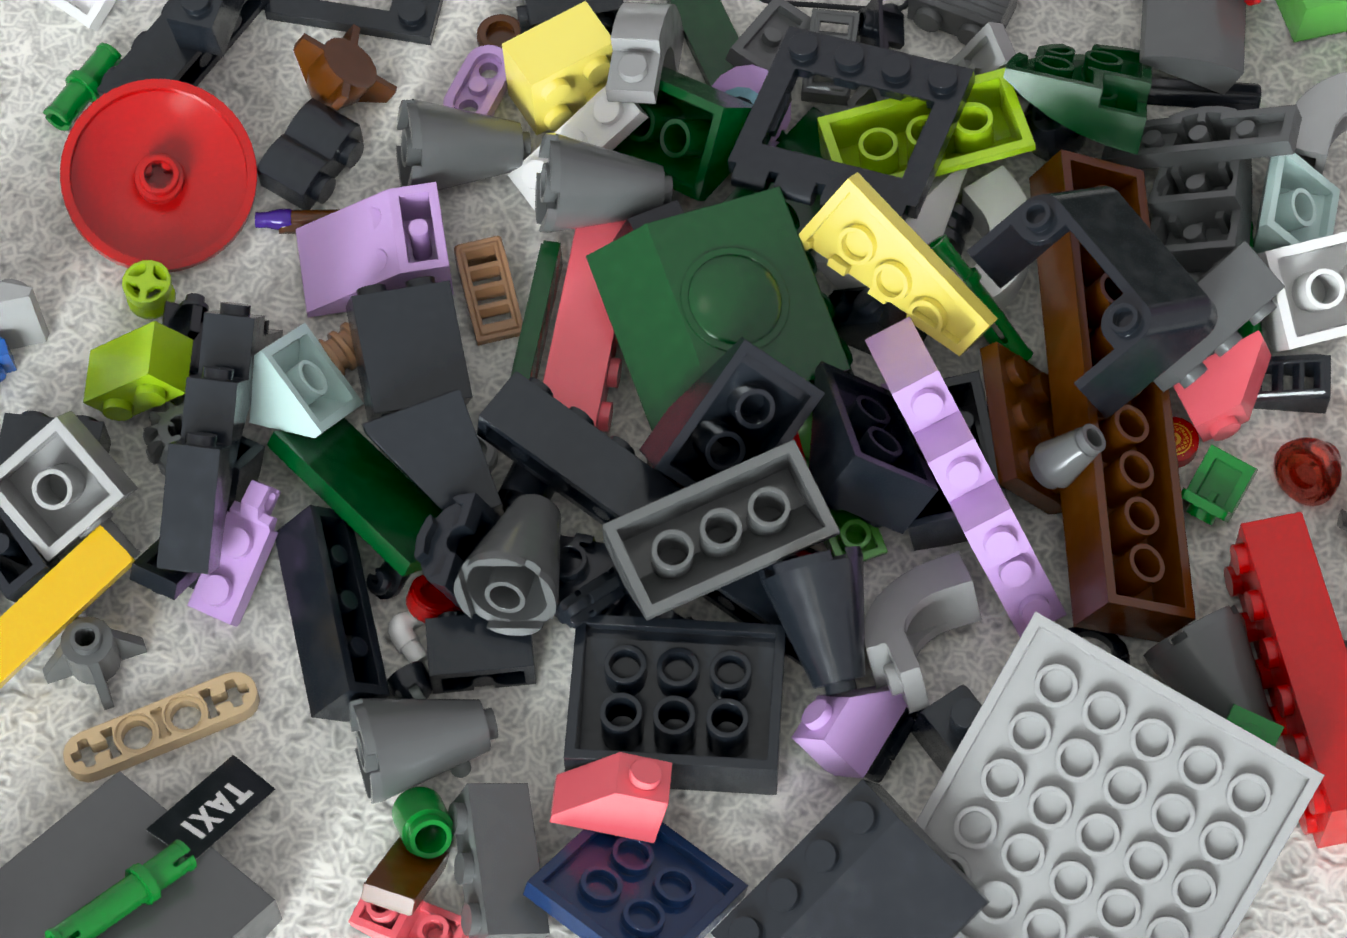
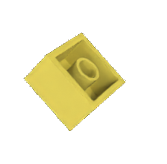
[502,1,613,135]

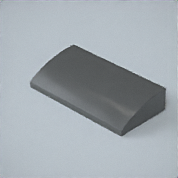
[1139,0,1246,95]

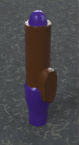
[255,209,340,234]

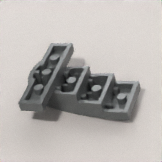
[1101,104,1302,281]

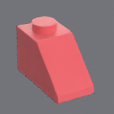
[1173,330,1272,442]
[550,752,672,843]

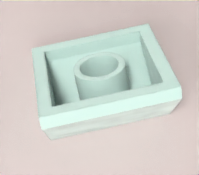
[1253,153,1340,254]
[249,323,364,438]

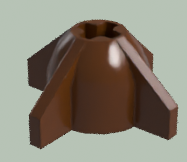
[293,24,397,110]

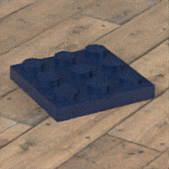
[523,822,749,938]

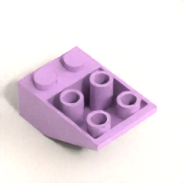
[296,182,454,318]

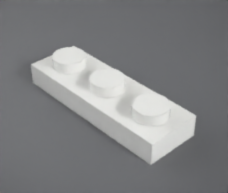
[508,86,648,210]

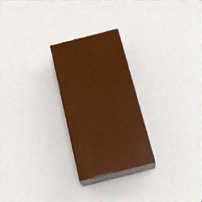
[361,837,449,916]

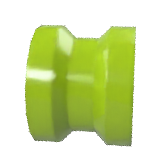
[122,260,176,319]

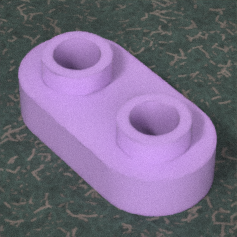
[444,45,507,116]

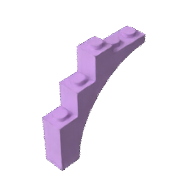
[865,316,1067,638]

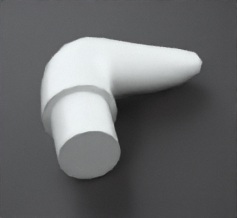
[388,611,428,663]

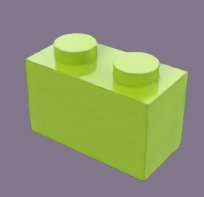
[83,321,193,421]

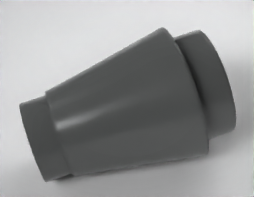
[1029,424,1106,489]

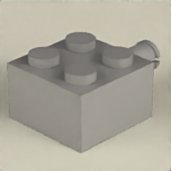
[0,410,141,562]

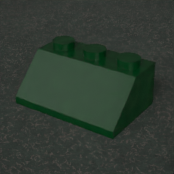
[613,66,753,201]

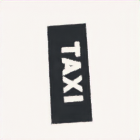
[146,755,275,859]

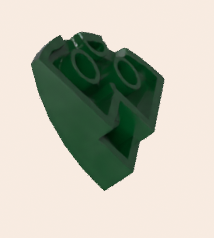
[1004,43,1152,154]

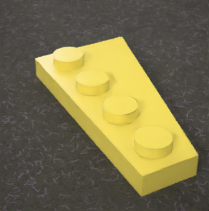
[799,172,998,356]

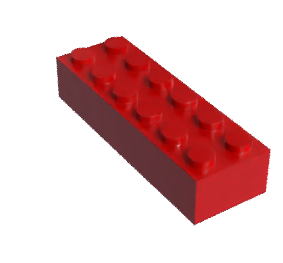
[1224,511,1347,849]

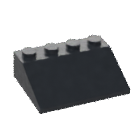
[564,615,786,795]
[711,779,990,938]

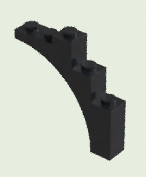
[157,302,283,574]

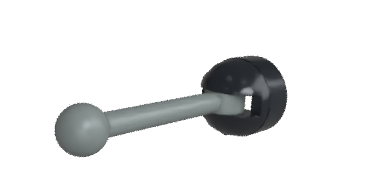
[387,661,471,778]

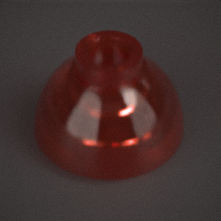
[1273,437,1342,506]

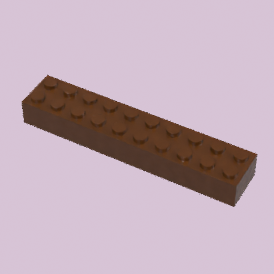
[1029,149,1196,642]

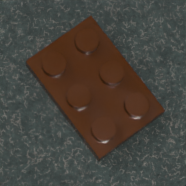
[980,342,1062,515]

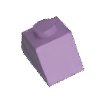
[791,686,907,778]

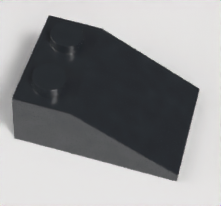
[639,337,825,487]
[809,361,938,534]

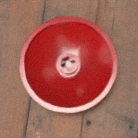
[60,79,257,272]

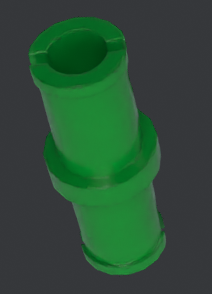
[43,42,122,131]

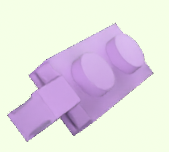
[187,480,281,627]

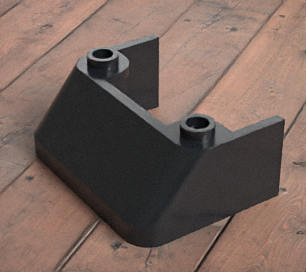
[967,186,1218,419]

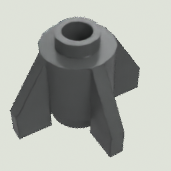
[43,612,147,710]

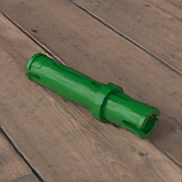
[928,234,1034,361]
[45,839,197,938]

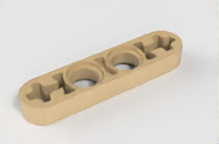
[63,672,260,783]

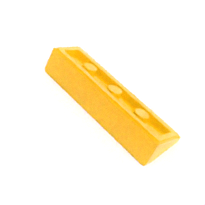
[0,525,135,689]

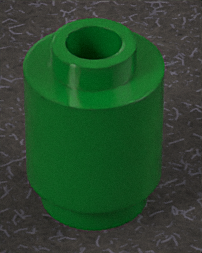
[392,787,454,858]

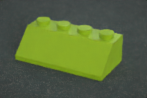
[817,67,1036,178]

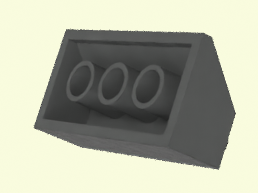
[602,440,840,620]

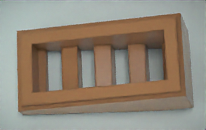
[454,236,523,346]

